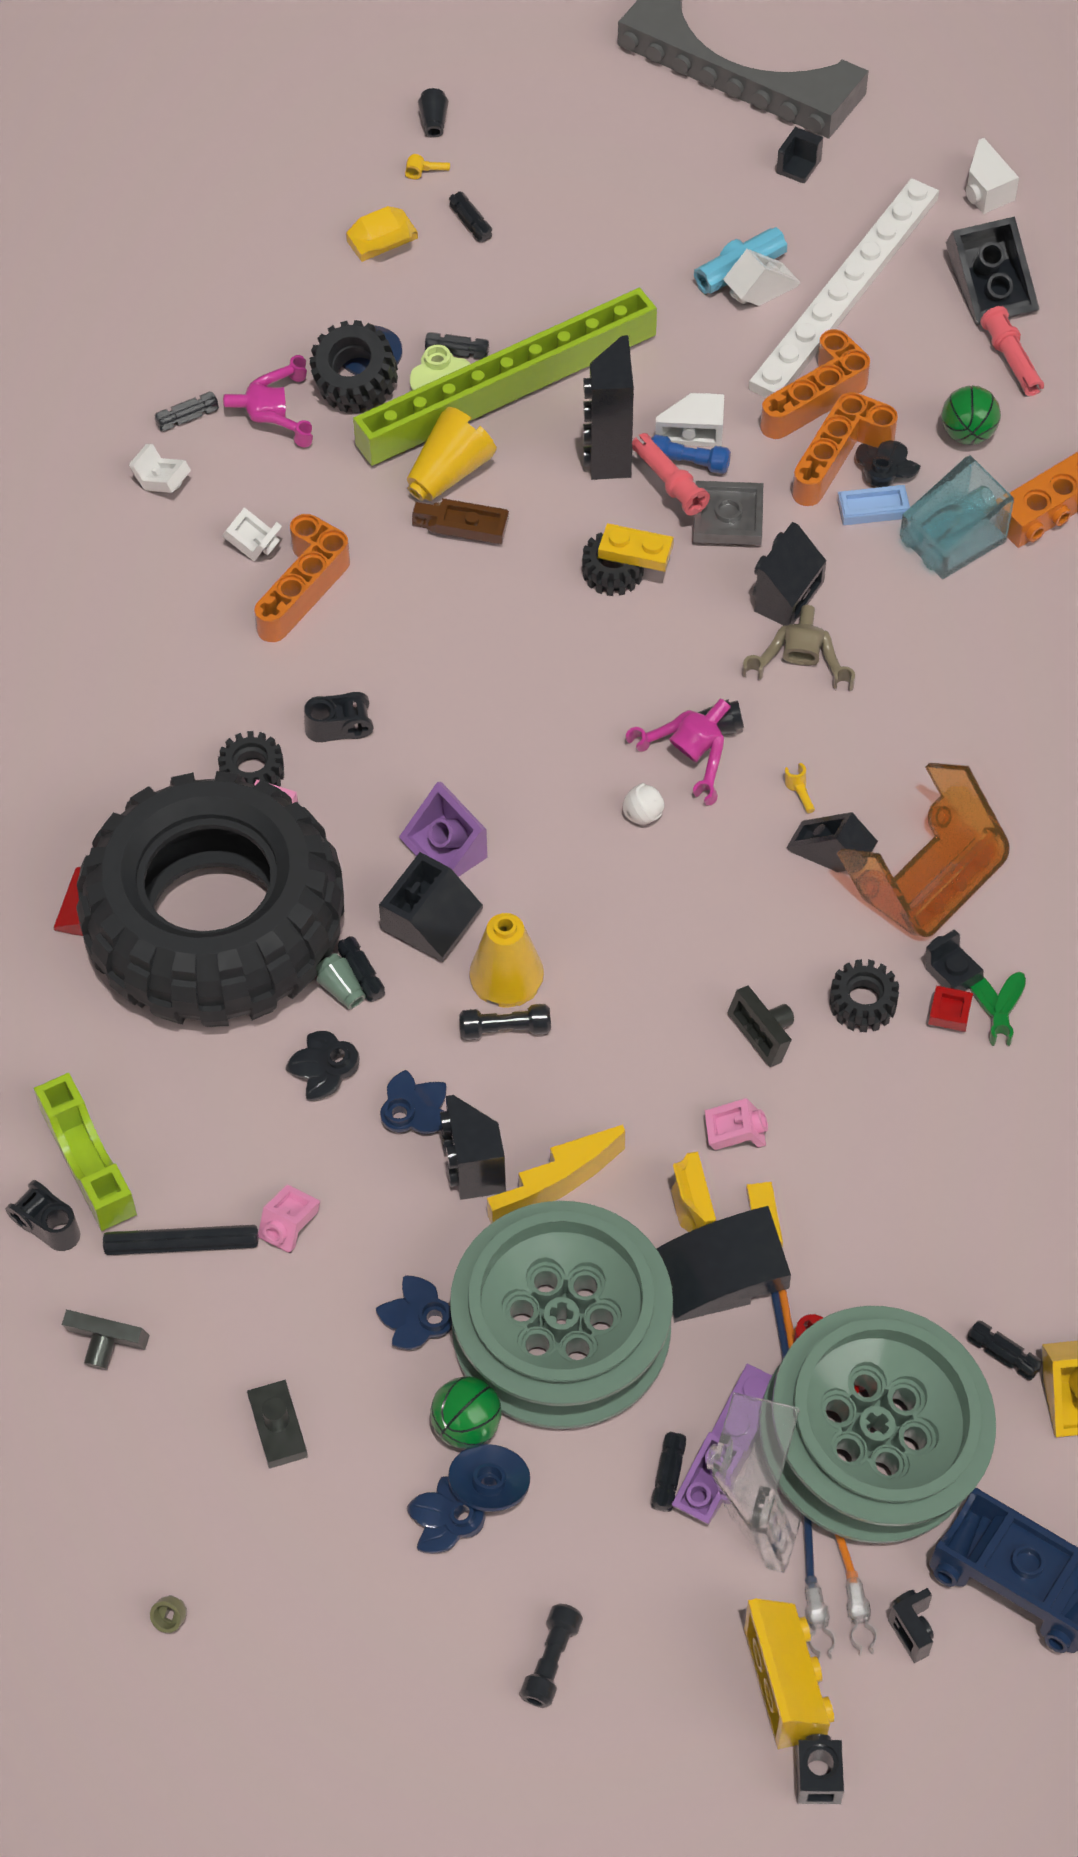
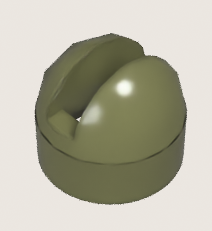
[150,1595,187,1633]

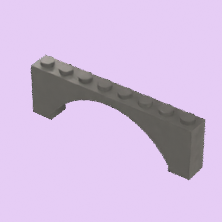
[618,0,869,139]

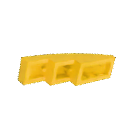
[487,1124,625,1223]

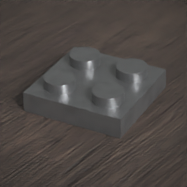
[693,481,764,545]

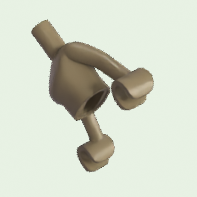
[742,605,855,691]

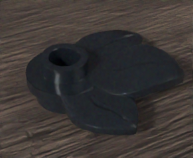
[855,440,921,487]
[286,1031,360,1101]

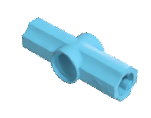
[694,227,788,294]

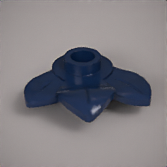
[380,1070,447,1134]
[376,1275,452,1350]
[407,1476,486,1554]

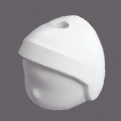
[623,783,665,825]

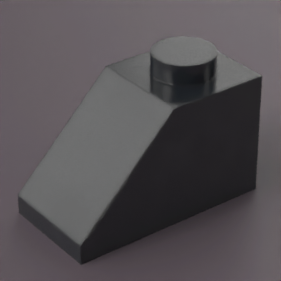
[786,812,878,872]

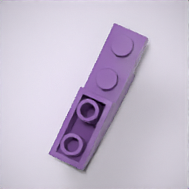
[672,1363,772,1525]

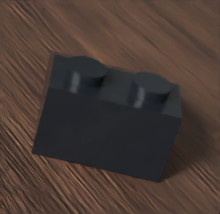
[945,216,1040,325]

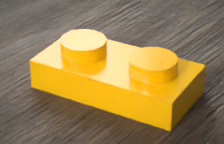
[598,523,674,572]

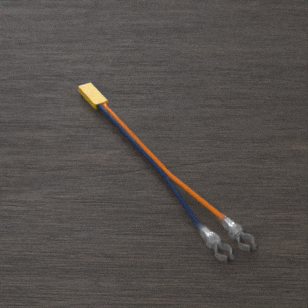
[746,1182,877,1660]

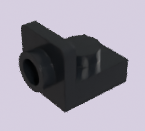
[926,929,984,991]
[888,1588,934,1663]

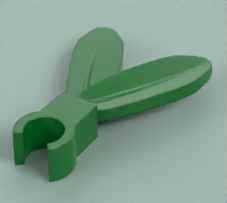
[969,972,1026,1046]

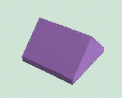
[399,782,488,877]

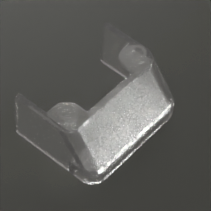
[707,1392,803,1573]

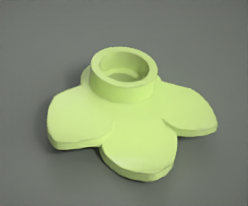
[410,345,471,390]

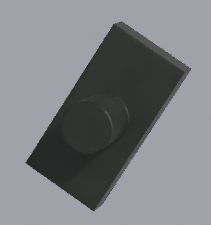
[727,985,794,1067]
[62,1309,150,1370]
[247,1379,308,1469]

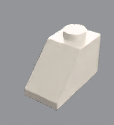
[966,138,1019,214]
[723,249,800,306]
[655,393,724,447]

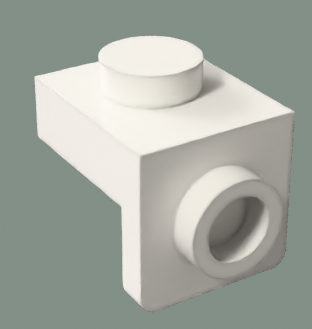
[129,444,191,493]
[222,507,282,561]

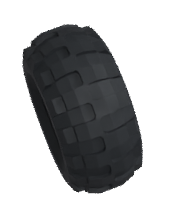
[76,771,345,1027]

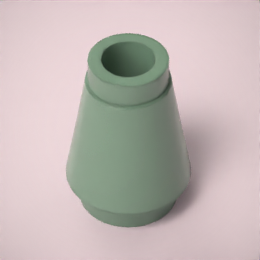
[316,953,366,1010]

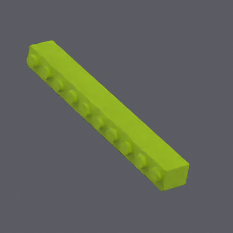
[353,287,657,466]

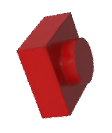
[928,985,973,1032]

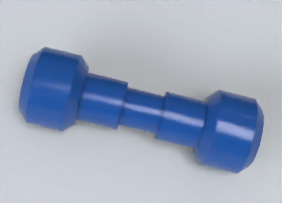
[651,434,731,474]

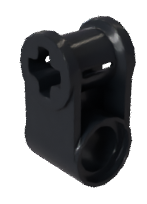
[304,692,374,743]
[5,1180,81,1251]

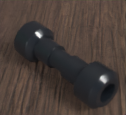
[459,1004,551,1040]
[520,1603,583,1708]

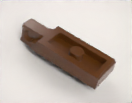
[412,498,509,544]

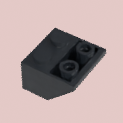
[753,522,827,626]
[379,852,483,962]
[440,1095,506,1200]

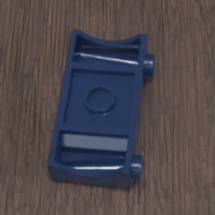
[930,1488,1078,1653]

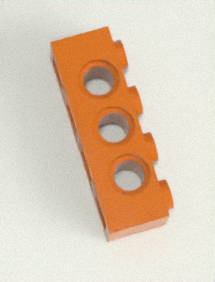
[992,452,1078,548]

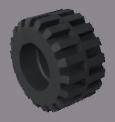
[309,320,398,413]

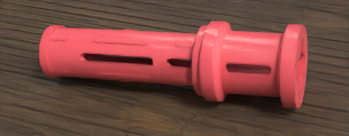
[980,306,1044,396]
[632,433,710,516]

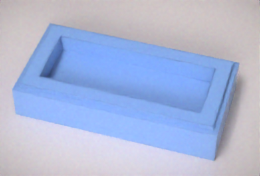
[837,485,911,525]

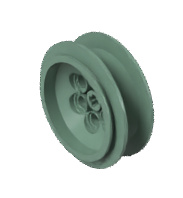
[450,1201,673,1429]
[759,1306,996,1543]

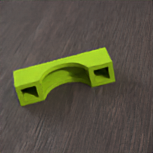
[34,1072,137,1231]

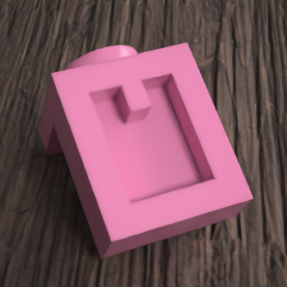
[705,1098,768,1150]
[258,1184,320,1253]

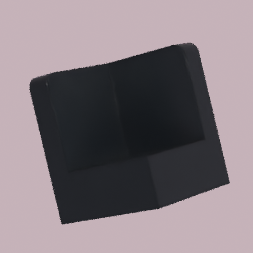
[776,126,823,183]

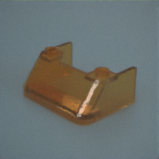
[837,763,1010,937]

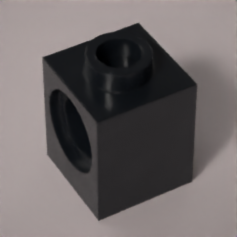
[796,1734,844,1804]

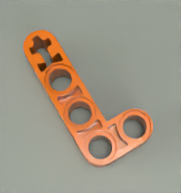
[761,329,870,439]
[792,392,898,506]
[254,514,350,642]

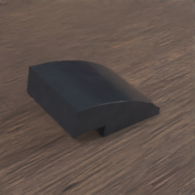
[656,1206,791,1323]

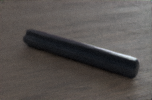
[103,1225,259,1255]

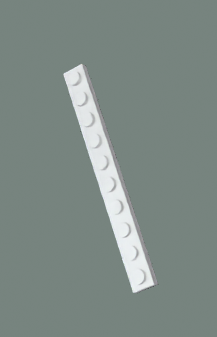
[749,178,939,398]

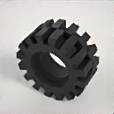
[582,532,644,596]
[218,731,285,787]
[829,959,899,1033]

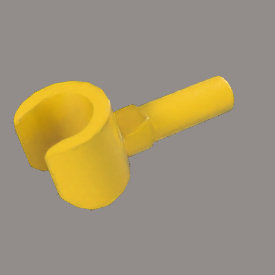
[405,154,450,180]
[785,763,815,814]

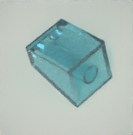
[900,455,1014,580]

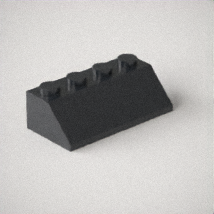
[583,335,634,480]

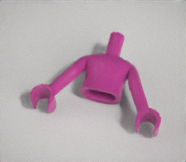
[223,355,313,447]
[626,698,731,805]

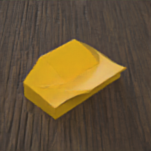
[346,206,418,262]
[671,1151,716,1232]

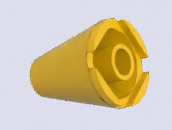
[407,407,497,501]
[469,913,544,1008]

